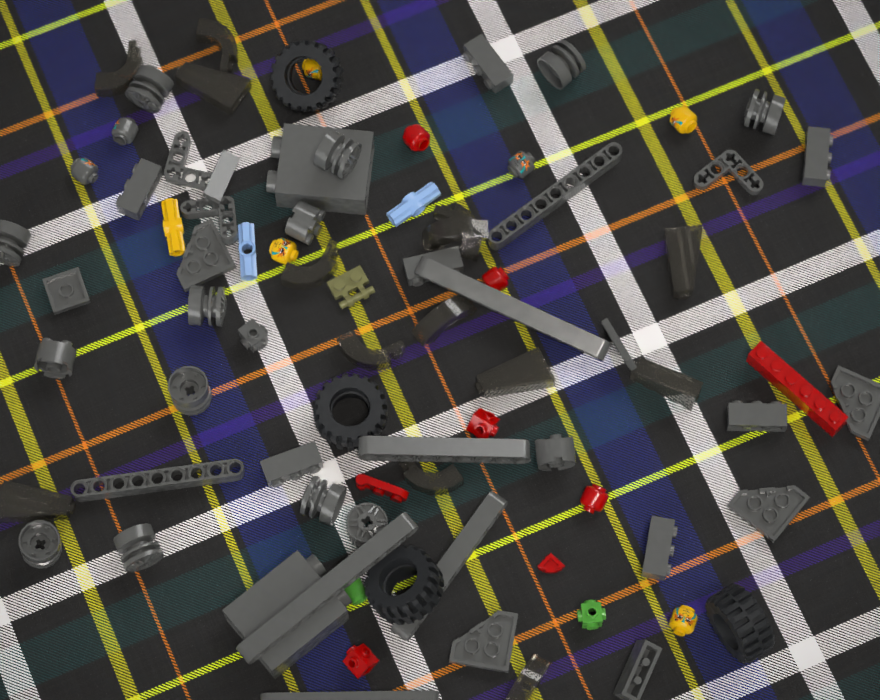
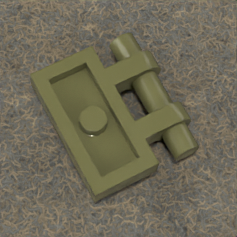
[327,265,375,309]

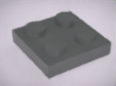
[42,267,91,315]

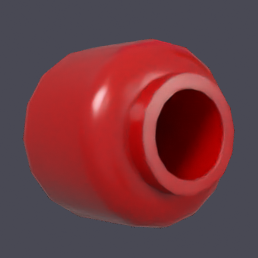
[403,124,430,152]
[481,266,510,291]
[580,484,609,514]

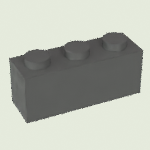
[463,34,513,94]
[802,126,833,187]
[116,158,163,221]
[403,246,464,287]
[727,400,787,432]
[260,441,324,488]
[641,516,678,581]
[613,639,663,700]

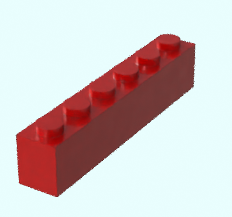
[746,341,849,437]

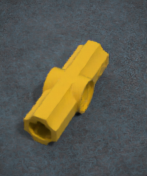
[161,198,186,257]

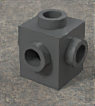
[238,318,268,353]

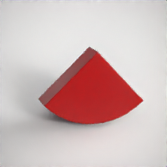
[537,553,565,573]

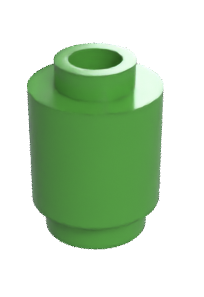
[345,578,368,605]

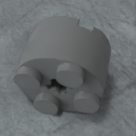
[285,201,326,245]
[34,338,76,379]
[535,434,576,471]

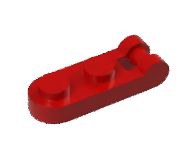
[355,474,409,503]

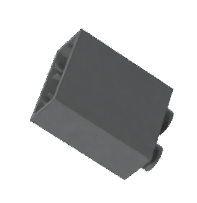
[266,123,375,215]
[222,550,352,679]

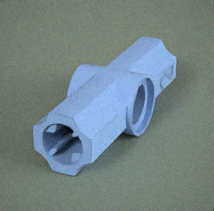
[386,182,441,227]
[238,222,258,281]

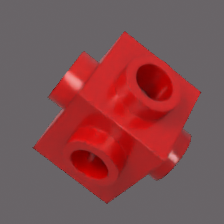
[466,408,500,438]
[342,643,379,679]

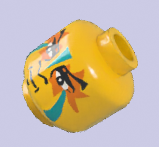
[302,58,322,81]
[670,106,697,134]
[269,237,299,265]
[669,605,698,636]

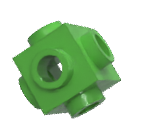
[577,600,606,630]

